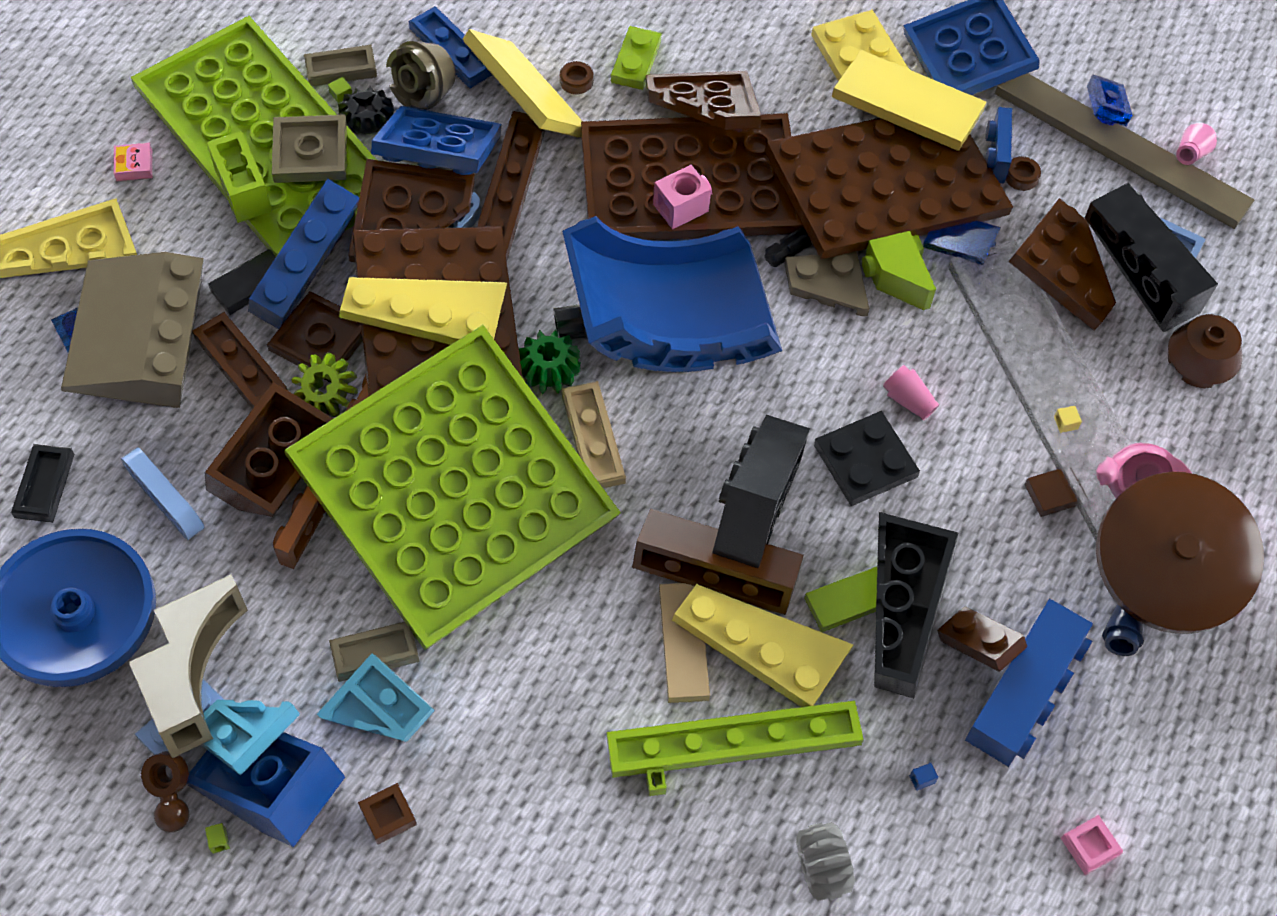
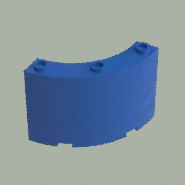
[562,216,783,372]

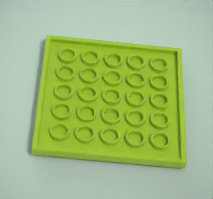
[285,325,621,651]

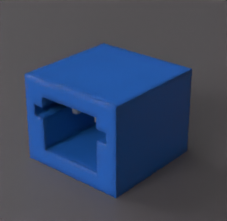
[909,762,939,791]

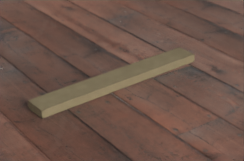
[995,73,1255,229]

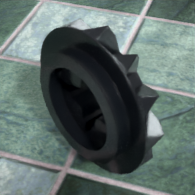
[338,86,394,134]

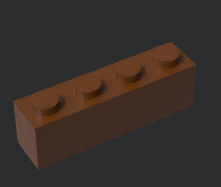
[632,508,804,615]

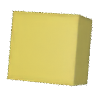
[1054,406,1082,433]

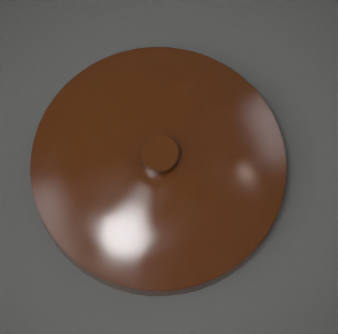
[1096,472,1264,634]

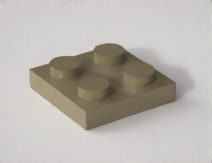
[272,115,347,183]

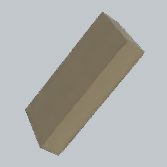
[304,45,377,87]
[329,622,420,682]

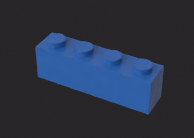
[248,178,360,329]
[965,598,1093,767]

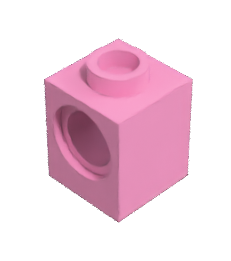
[653,165,712,229]

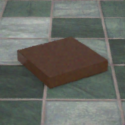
[267,291,363,383]

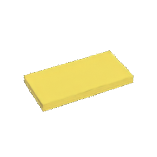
[463,29,582,137]
[832,50,987,151]

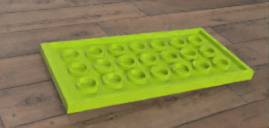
[131,15,377,257]

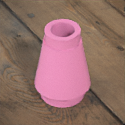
[1176,123,1217,165]
[883,365,940,421]

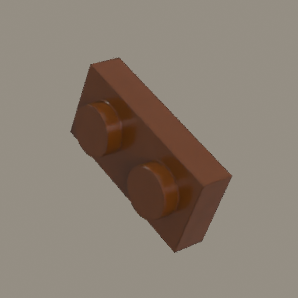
[937,606,1028,672]

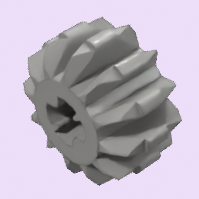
[796,822,855,901]

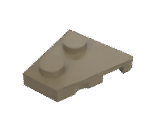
[784,251,869,316]

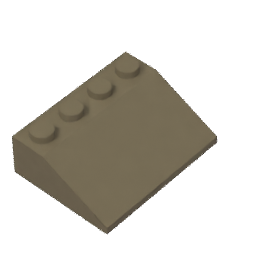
[61,252,204,408]

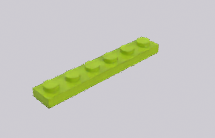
[607,700,864,778]

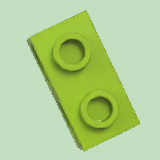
[207,131,272,223]

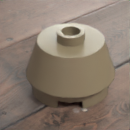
[386,41,455,109]

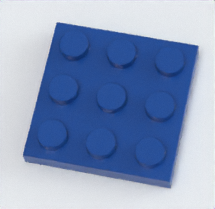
[903,0,1040,95]
[371,106,502,175]

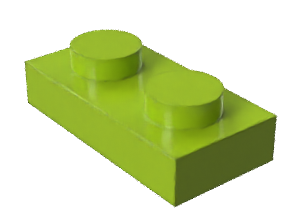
[611,26,662,90]

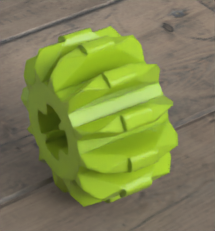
[291,353,358,417]

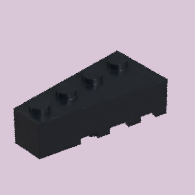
[1085,183,1218,332]
[712,414,810,569]
[874,512,959,699]

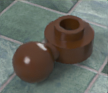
[141,751,190,832]

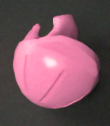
[1096,442,1192,498]

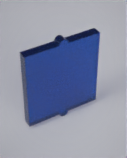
[923,220,1001,265]

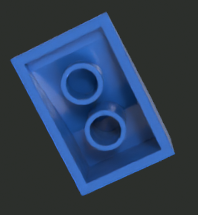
[187,732,346,847]

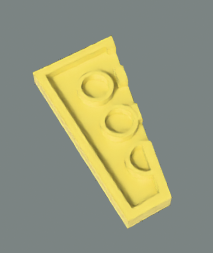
[0,198,137,278]
[339,277,507,345]
[672,584,853,707]

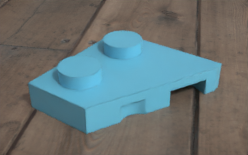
[317,654,435,742]
[201,699,300,775]

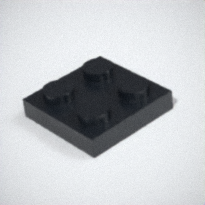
[814,410,920,506]

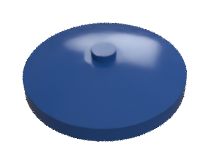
[0,529,156,687]

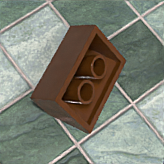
[205,382,334,517]

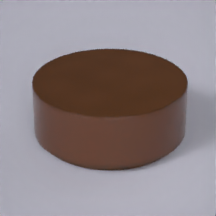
[560,61,594,94]
[1005,156,1041,191]

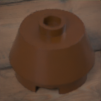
[1168,314,1242,388]

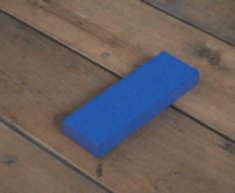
[408,6,493,89]

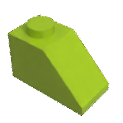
[862,231,936,310]

